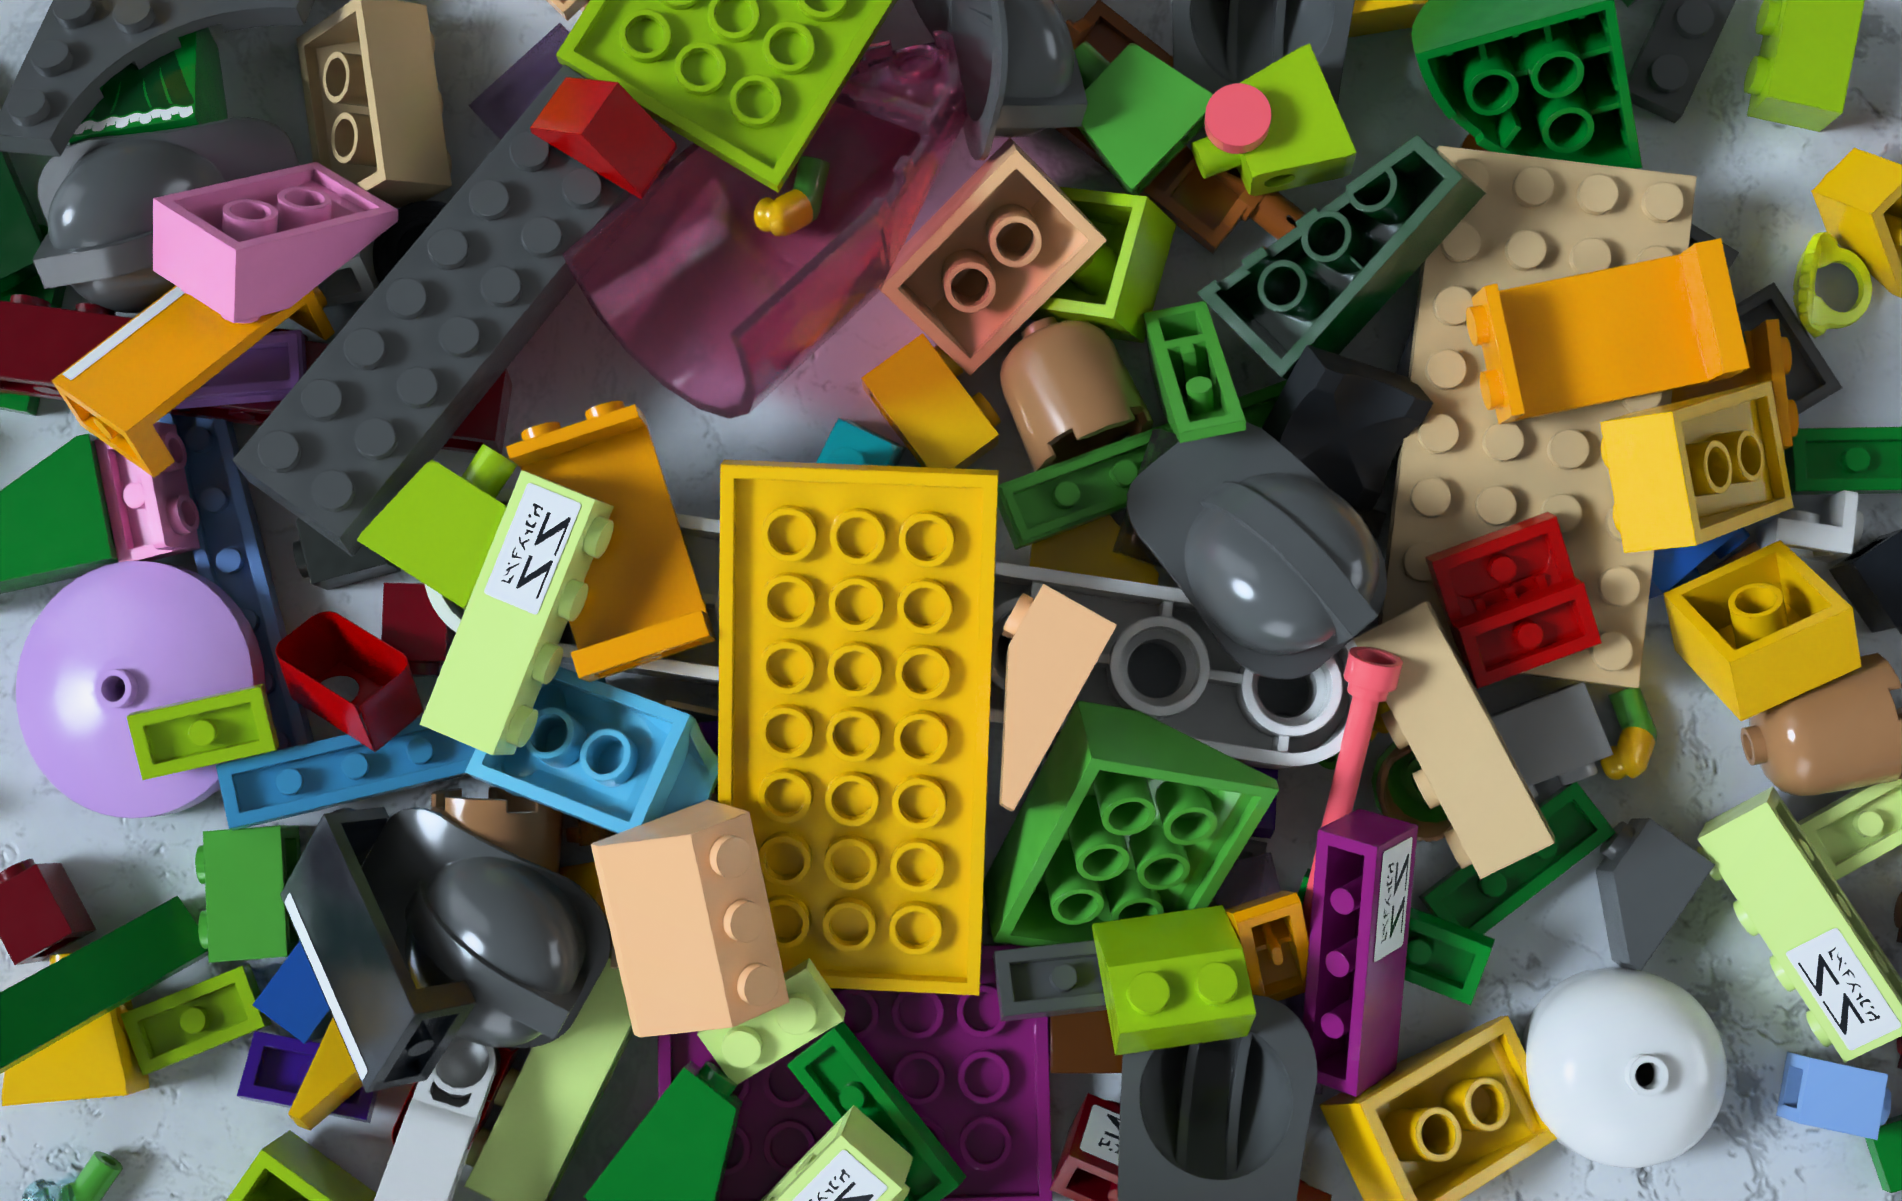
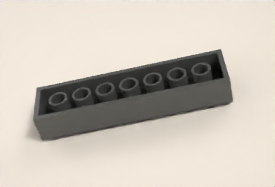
[233,64,670,557]

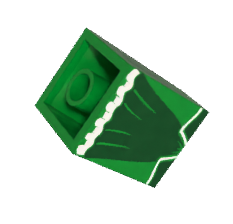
[69,27,228,144]

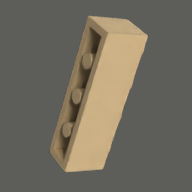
[1353,601,1555,879]

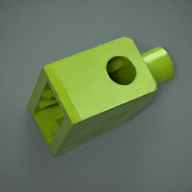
[1191,43,1357,196]
[357,444,517,609]

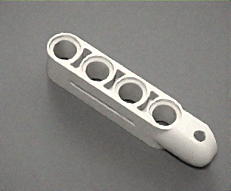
[374,1035,497,1201]

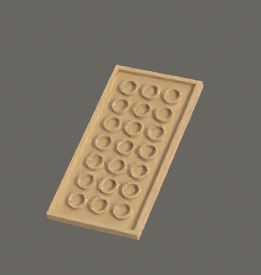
[1378,145,1697,689]

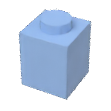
[1776,1052,1892,1140]

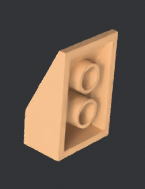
[999,584,1117,811]

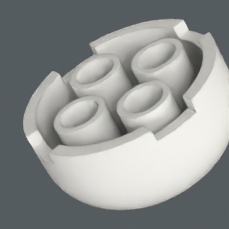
[1521,967,1727,1168]

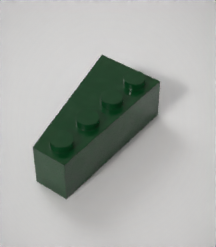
[1197,135,1486,380]

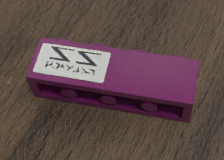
[1303,808,1418,1097]

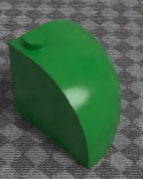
[1411,0,1643,169]

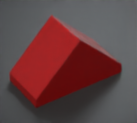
[530,77,677,200]

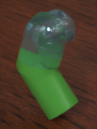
[22,1151,123,1201]

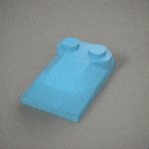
[465,666,718,834]

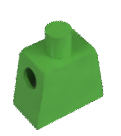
[1074,41,1213,195]

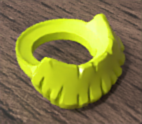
[1793,232,1872,338]

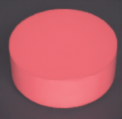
[1204,83,1271,154]

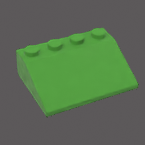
[984,700,1280,947]

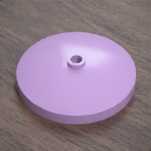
[16,561,266,818]

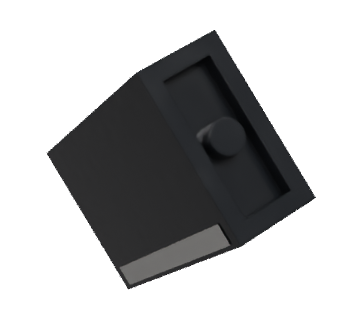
[280,807,476,1093]

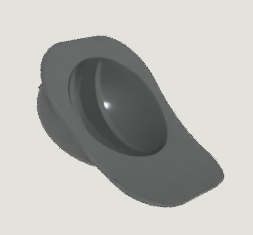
[912,0,1088,160]
[1172,0,1355,153]
[33,117,300,314]
[1127,422,1387,680]
[362,807,611,1048]
[1117,995,1317,1201]

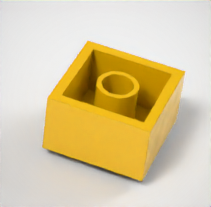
[1663,540,1862,721]

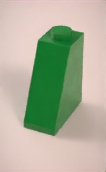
[0,434,118,594]
[584,1061,743,1201]

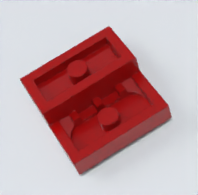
[1425,512,1602,689]

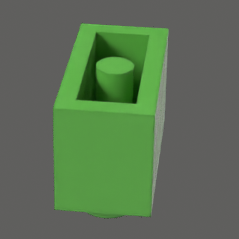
[195,825,301,963]

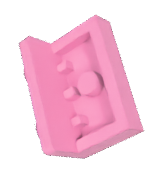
[94,422,200,562]

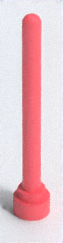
[1302,647,1403,941]

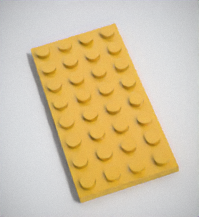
[718,459,999,996]

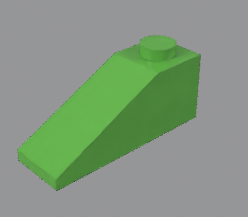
[1143,301,1246,443]

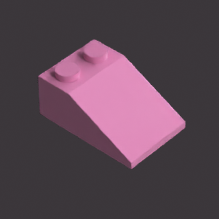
[153,162,398,324]

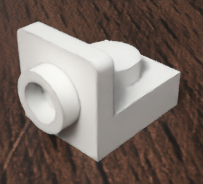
[1754,490,1864,563]

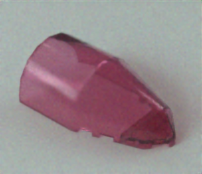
[562,30,968,419]

